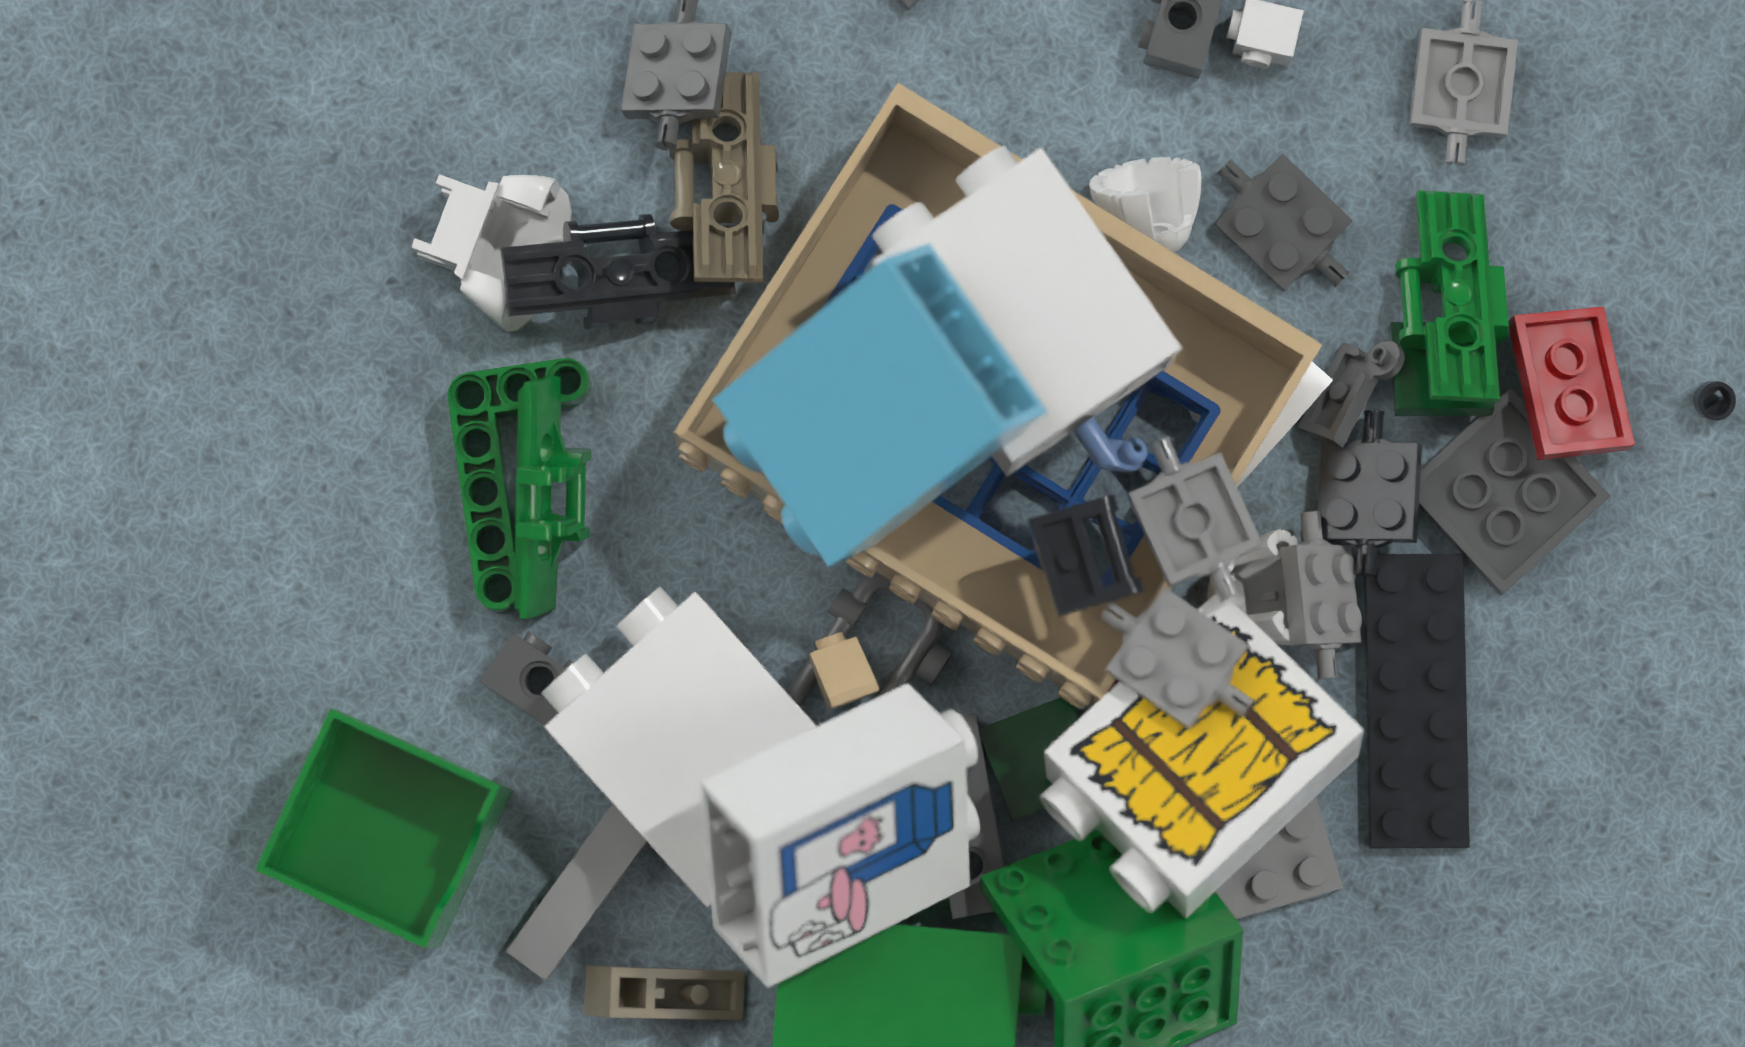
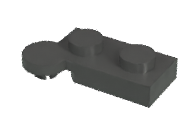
[1298,340,1405,448]

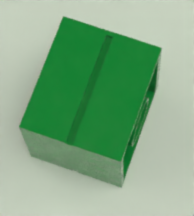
[255,708,513,948]

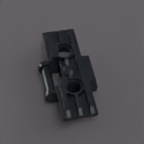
[500,214,736,329]

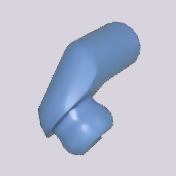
[1073,417,1147,472]

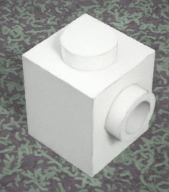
[1226,0,1304,68]

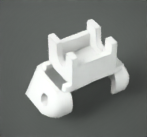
[411,174,572,332]

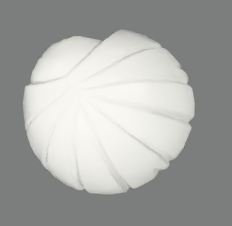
[1089,157,1202,253]
[1207,529,1299,645]

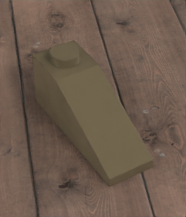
[584,965,745,1021]

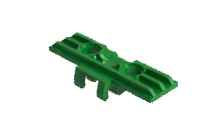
[1395,190,1509,403]
[514,376,591,619]

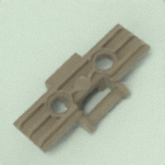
[669,72,779,282]

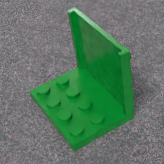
[980,830,1243,1047]

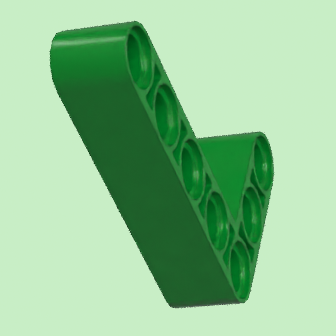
[448,358,592,613]

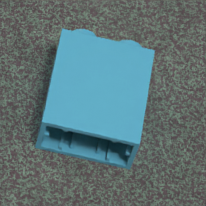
[712,243,1048,567]

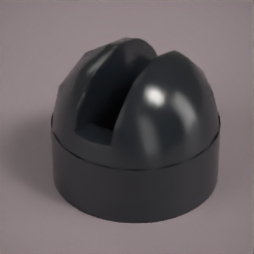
[1693,381,1736,421]

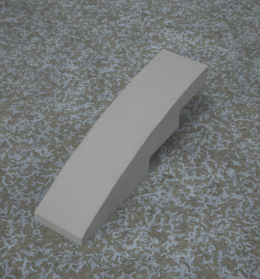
[506,804,647,981]

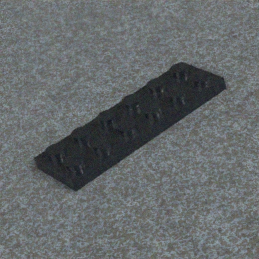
[1364,554,1470,849]

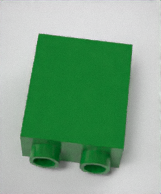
[772,924,1047,1047]

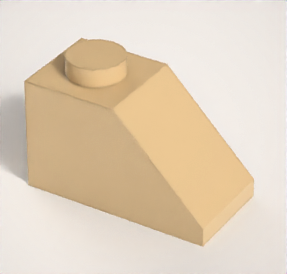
[808,632,879,711]

